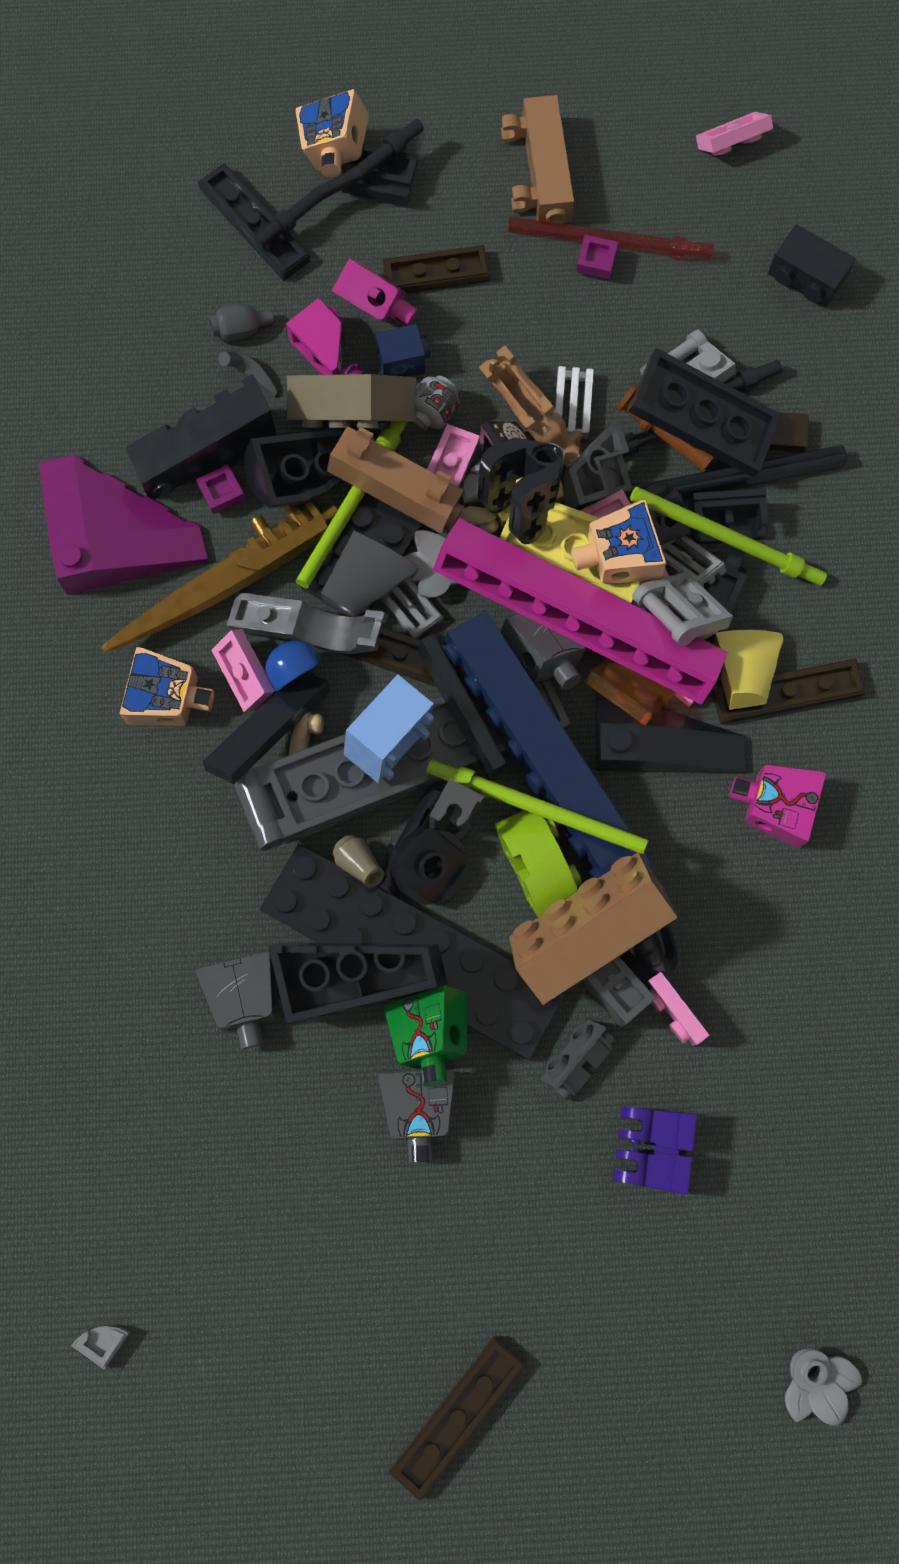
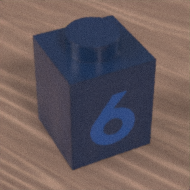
[375,324,430,377]

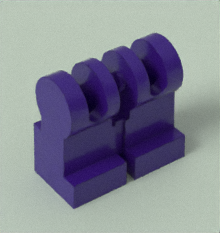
[613,1107,697,1195]

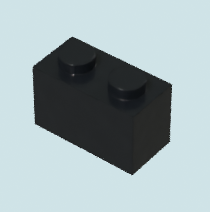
[768,224,856,308]

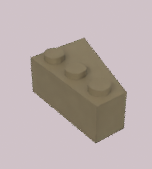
[287,374,416,428]

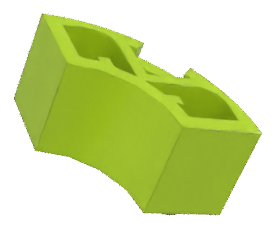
[494,810,582,917]

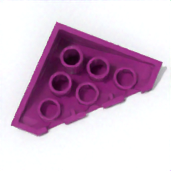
[39,455,209,595]

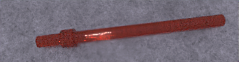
[508,217,714,259]

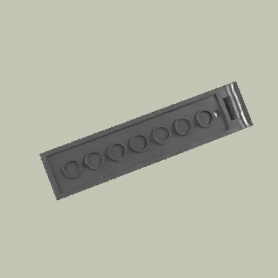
[233,679,571,851]

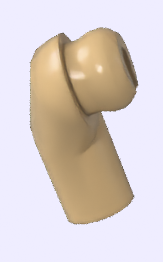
[446,506,499,533]
[289,712,324,756]

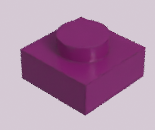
[576,235,618,279]
[196,464,245,515]

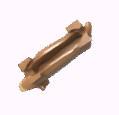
[479,345,583,470]

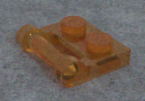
[585,658,677,726]

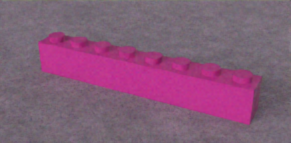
[433,518,728,705]

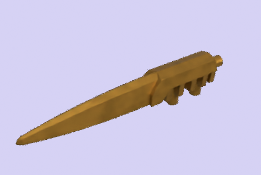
[101,501,338,652]

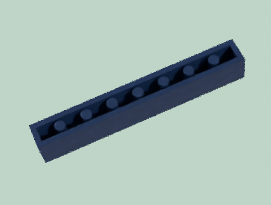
[442,610,653,879]

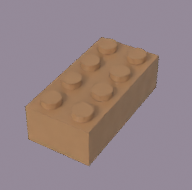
[509,853,678,1005]

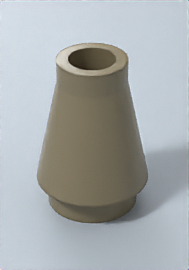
[333,835,384,888]

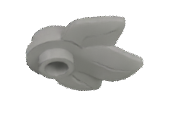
[404,530,459,598]
[785,1348,863,1426]

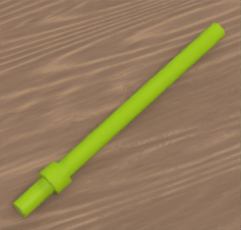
[296,422,408,588]
[630,486,827,586]
[426,759,649,855]

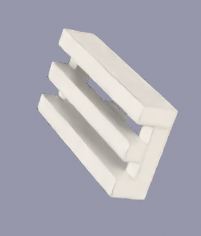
[555,366,594,439]

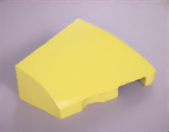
[714,630,783,710]

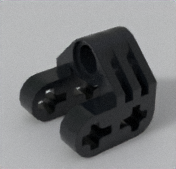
[477,437,563,544]

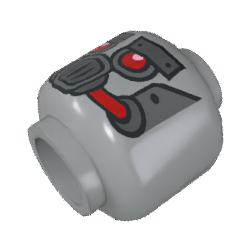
[413,375,460,430]

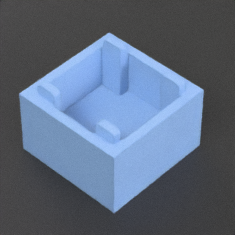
[344,674,434,784]

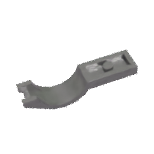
[227,592,388,654]

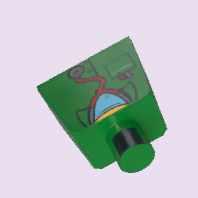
[384,985,468,1087]

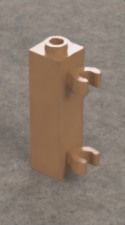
[501,95,574,226]
[327,426,464,534]

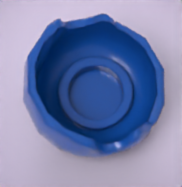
[266,640,322,691]

